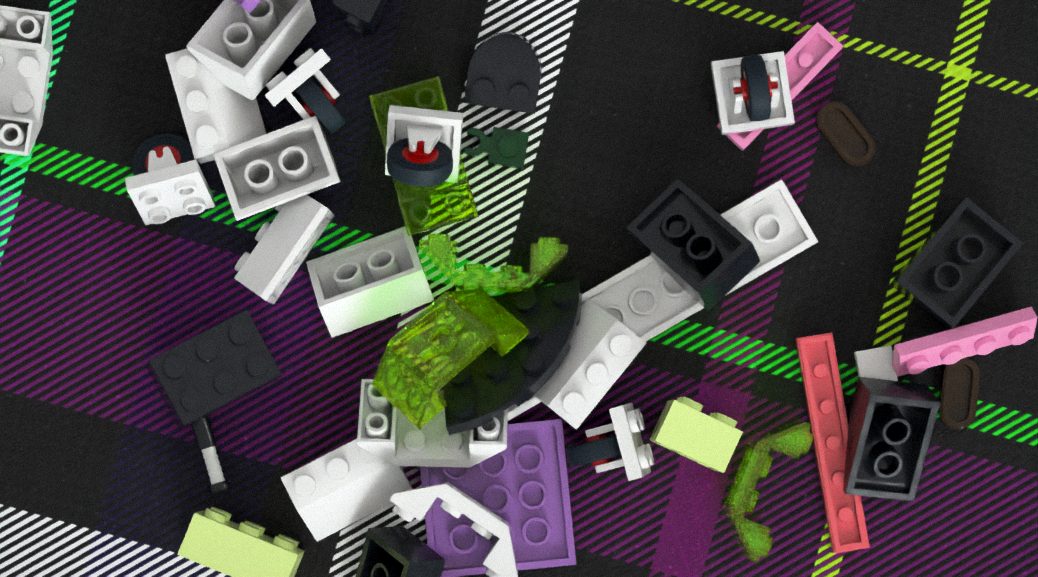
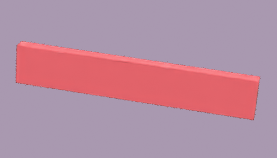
[795,332,870,554]

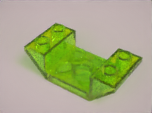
[369,76,479,236]
[419,234,568,293]
[372,289,530,430]
[723,422,814,563]

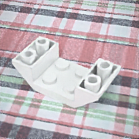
[0,5,53,156]
[357,379,508,468]
[390,482,518,577]

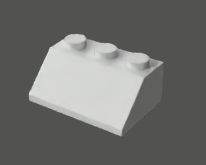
[186,0,316,101]
[165,48,267,164]
[213,115,340,221]
[234,195,335,304]
[306,225,434,338]
[534,299,646,429]
[281,439,413,541]

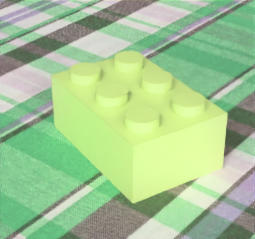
[649,396,743,473]
[177,507,305,577]

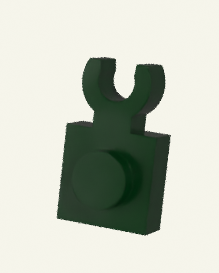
[464,127,529,170]

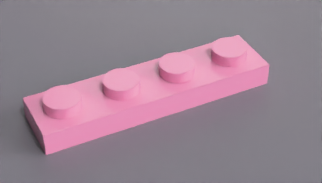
[717,22,844,151]
[892,306,1037,377]

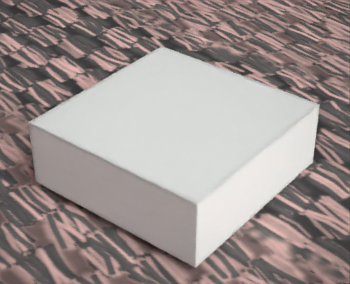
[854,345,898,381]

